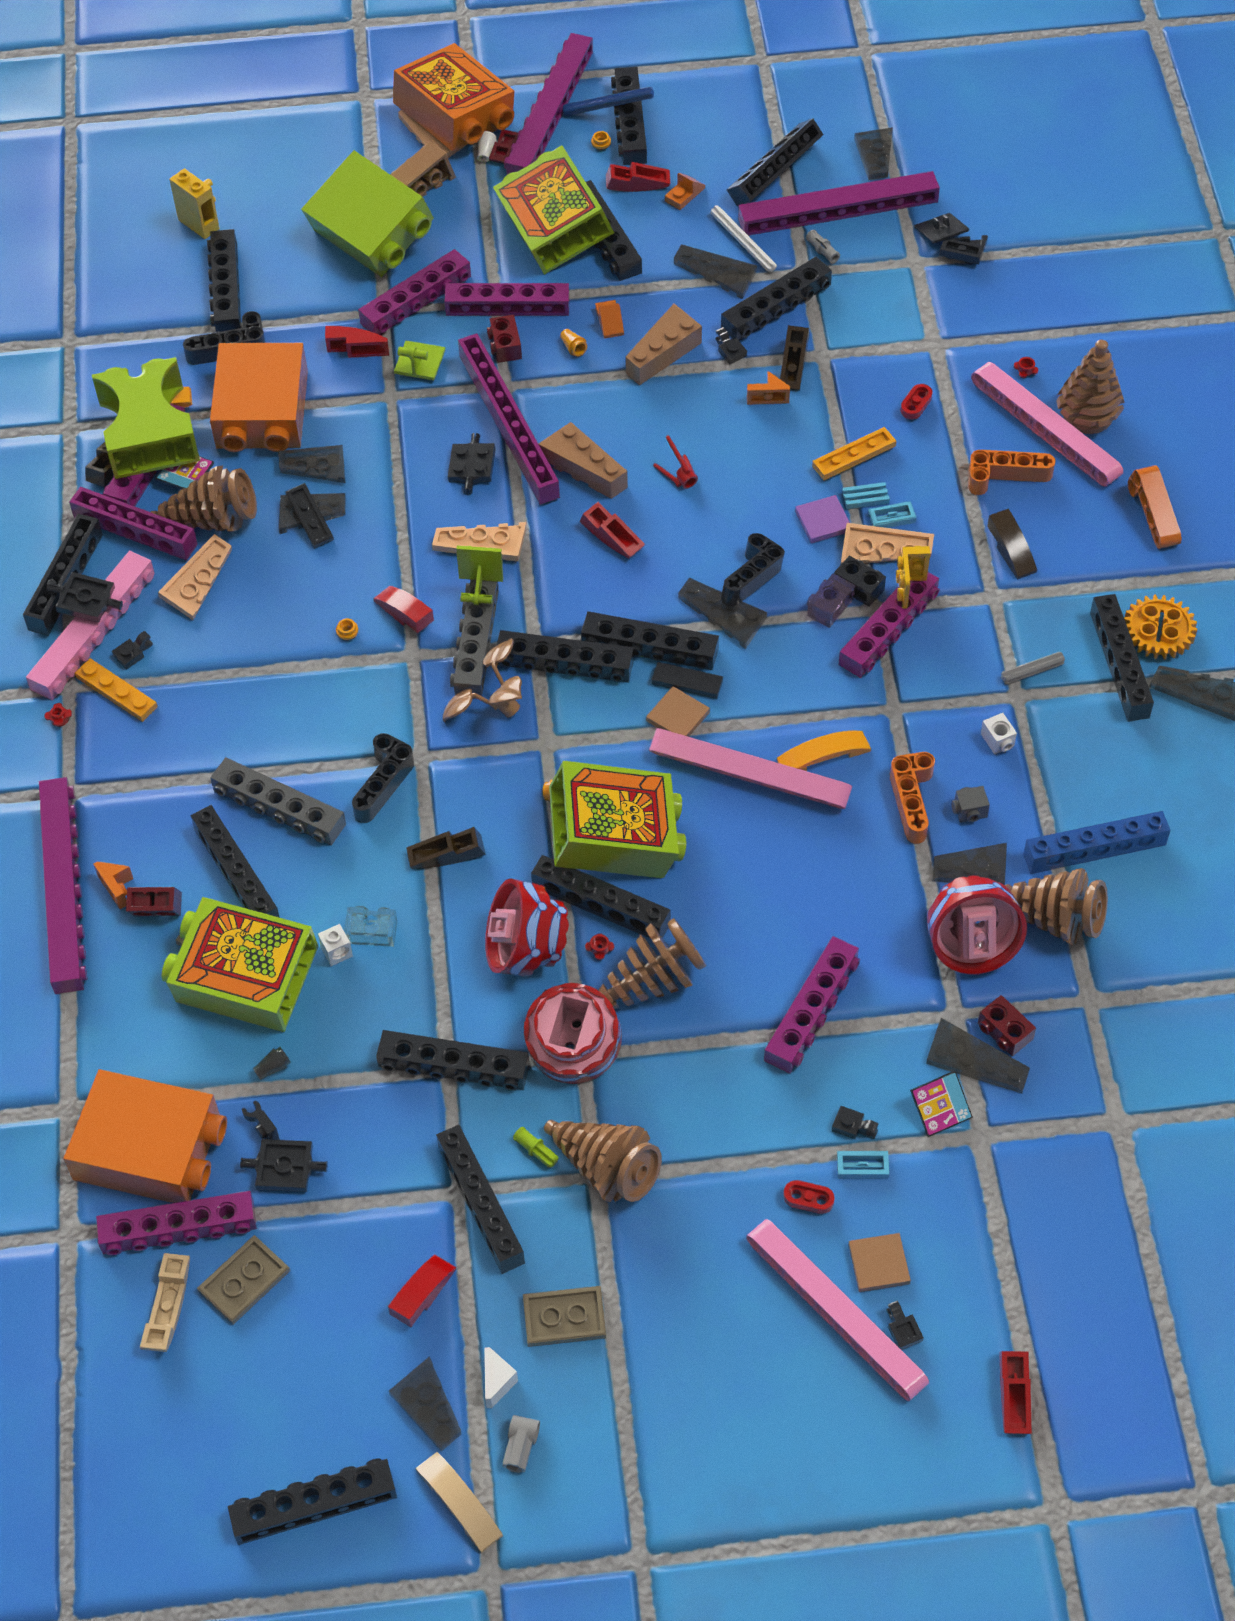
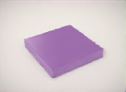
[795,495,850,543]

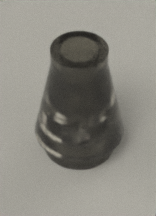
[253,1046,291,1080]

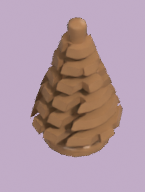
[1056,340,1125,434]
[151,465,257,531]
[1005,868,1108,945]
[598,918,707,1009]
[544,1120,662,1202]

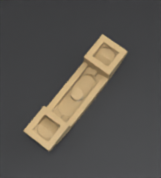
[140,1253,190,1352]
[415,1452,503,1553]

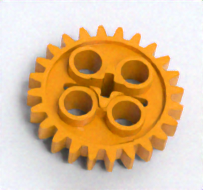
[1124,594,1197,660]

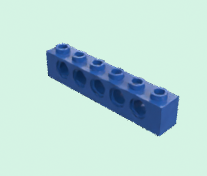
[1023,811,1171,874]

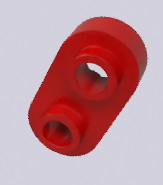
[901,384,932,419]
[783,1180,835,1214]

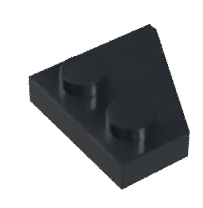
[939,235,988,264]

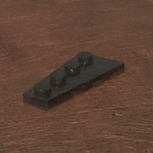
[674,244,757,299]
[678,578,767,649]
[1150,666,1235,721]
[926,1018,1030,1093]

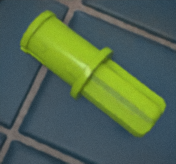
[513,1127,559,1168]

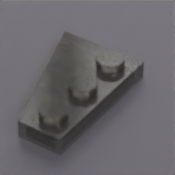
[854,127,893,180]
[278,445,346,483]
[279,493,346,534]
[932,843,1007,885]
[389,1356,462,1451]

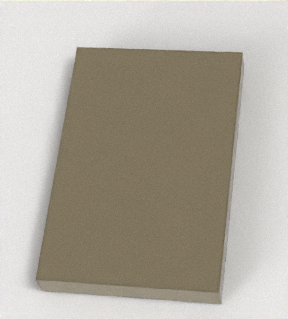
[197,1235,290,1325]
[523,1286,606,1347]

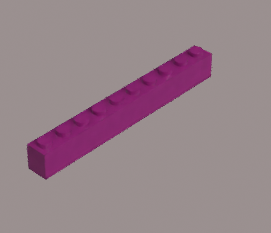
[504,33,593,175]
[738,171,940,236]
[458,333,560,505]
[39,777,88,994]

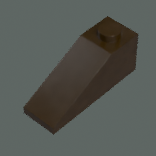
[780,325,809,390]

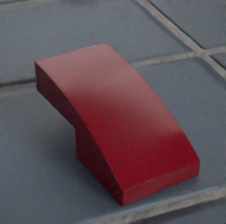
[489,129,518,164]

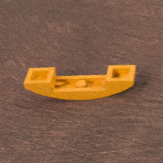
[777,730,871,771]

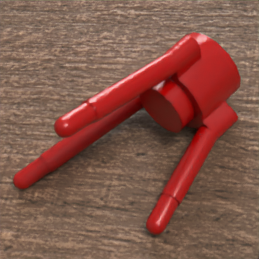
[653,435,698,489]

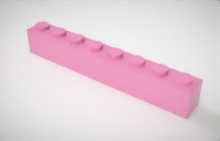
[26,550,155,701]

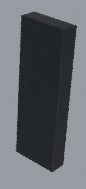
[285,483,334,549]
[652,662,723,699]

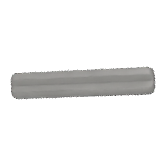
[1001,652,1065,684]

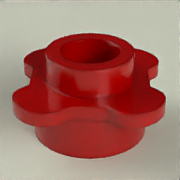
[1014,357,1038,378]
[44,703,72,727]
[585,934,614,960]

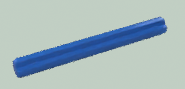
[562,87,654,116]

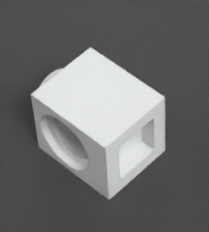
[981,713,1017,754]
[318,924,353,966]

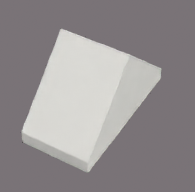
[484,1347,518,1408]

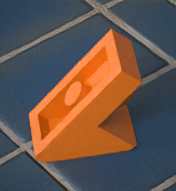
[665,173,705,210]
[595,300,624,339]
[747,372,790,405]
[93,861,133,909]

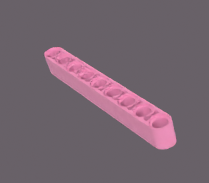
[971,362,1123,487]
[649,728,852,809]
[746,1219,929,1401]

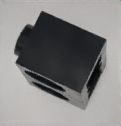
[833,555,886,607]

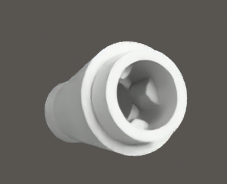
[477,131,497,162]

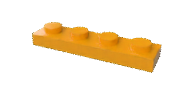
[812,427,896,480]
[75,658,158,722]

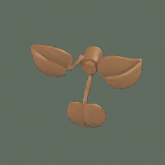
[443,638,522,722]

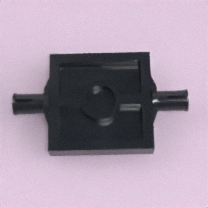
[448,433,496,495]
[47,572,123,622]
[240,1139,328,1192]

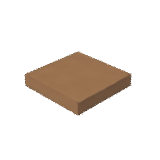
[646,686,710,737]
[848,1233,911,1292]

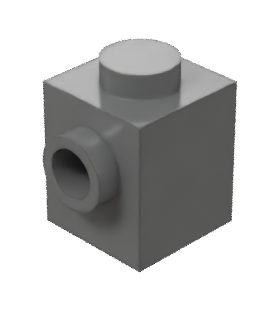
[952,786,990,823]

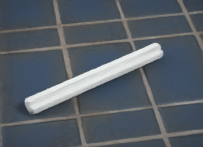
[711,205,777,273]

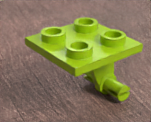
[394,340,446,381]
[456,545,504,605]

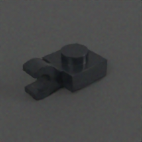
[715,327,747,365]
[112,631,153,670]
[242,1101,280,1140]
[832,1106,879,1139]
[886,1300,924,1350]

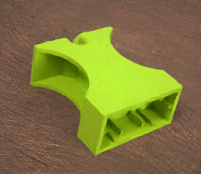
[92,357,200,479]

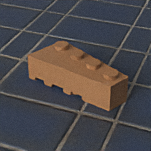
[390,140,456,196]
[626,303,702,385]
[539,422,628,499]

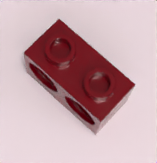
[487,315,522,363]
[126,887,182,916]
[978,995,1036,1057]

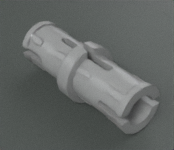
[806,230,840,264]

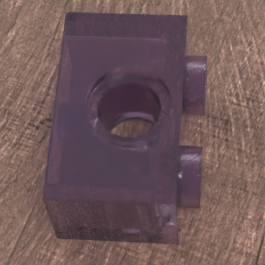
[806,573,855,628]

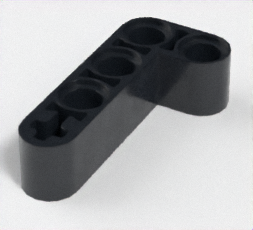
[183,311,265,365]
[721,533,785,607]
[352,733,414,823]

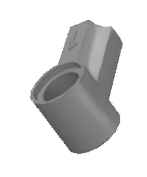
[502,1415,540,1473]

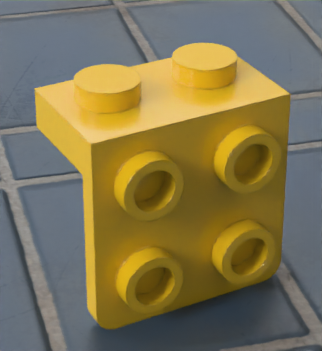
[896,546,930,608]

